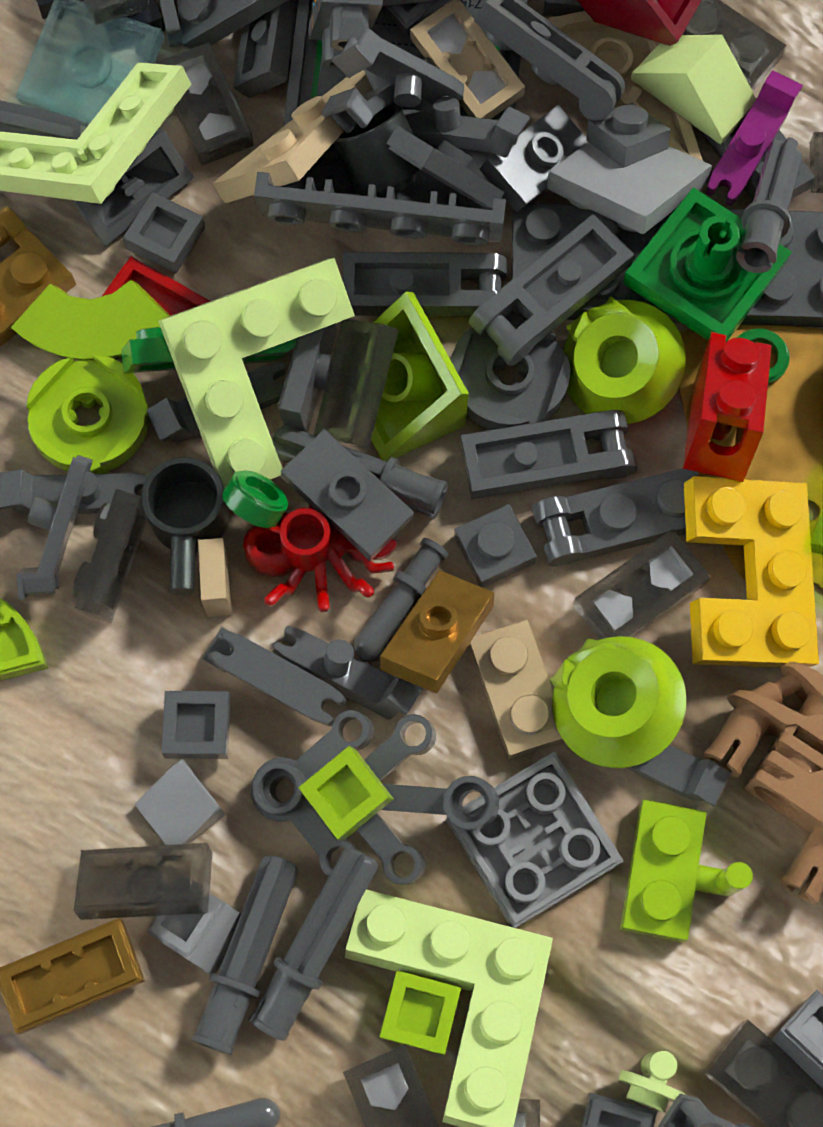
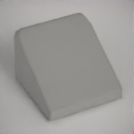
[135,759,225,855]
[147,877,241,975]

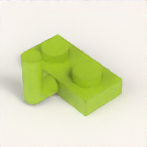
[620,799,753,943]

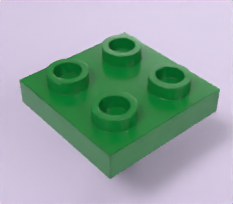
[623,187,792,342]

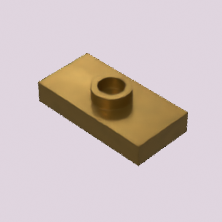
[380,570,495,694]
[0,917,146,1034]

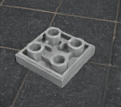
[547,142,712,234]
[445,751,624,928]

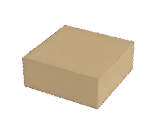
[198,538,232,617]

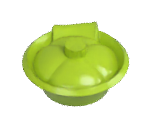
[563,296,686,424]
[549,636,686,768]

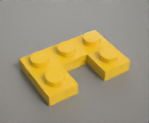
[684,476,819,667]

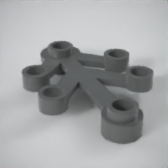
[251,710,499,885]

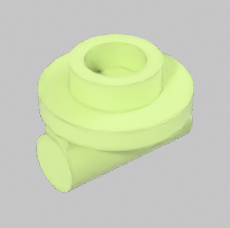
[618,1051,686,1113]

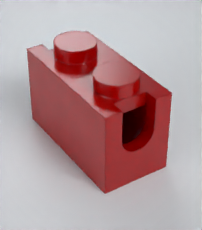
[683,332,772,482]

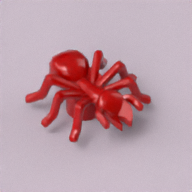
[243,504,397,612]

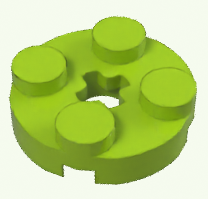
[26,355,151,474]

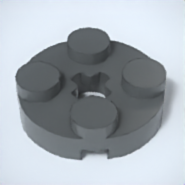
[451,314,570,430]

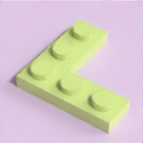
[0,63,191,204]
[158,257,355,489]
[345,889,553,1127]

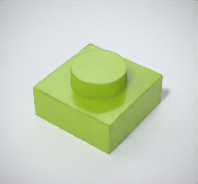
[298,746,394,841]
[380,970,461,1055]

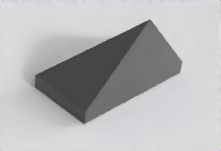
[71,128,194,246]

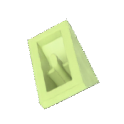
[631,35,757,145]

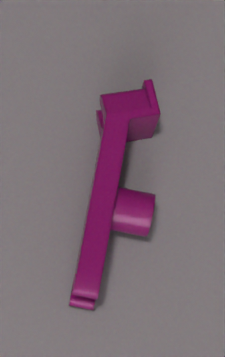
[706,70,803,206]

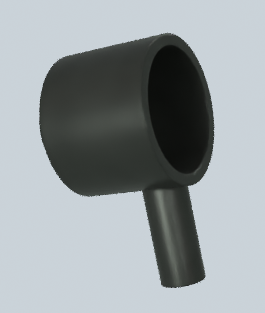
[309,104,420,198]
[142,457,229,595]

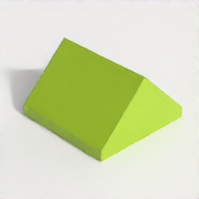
[335,292,469,461]

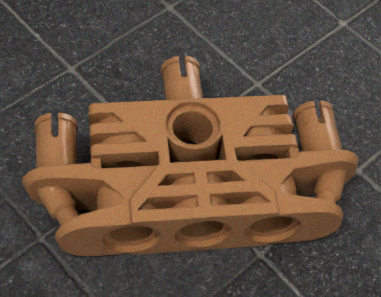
[703,662,823,905]

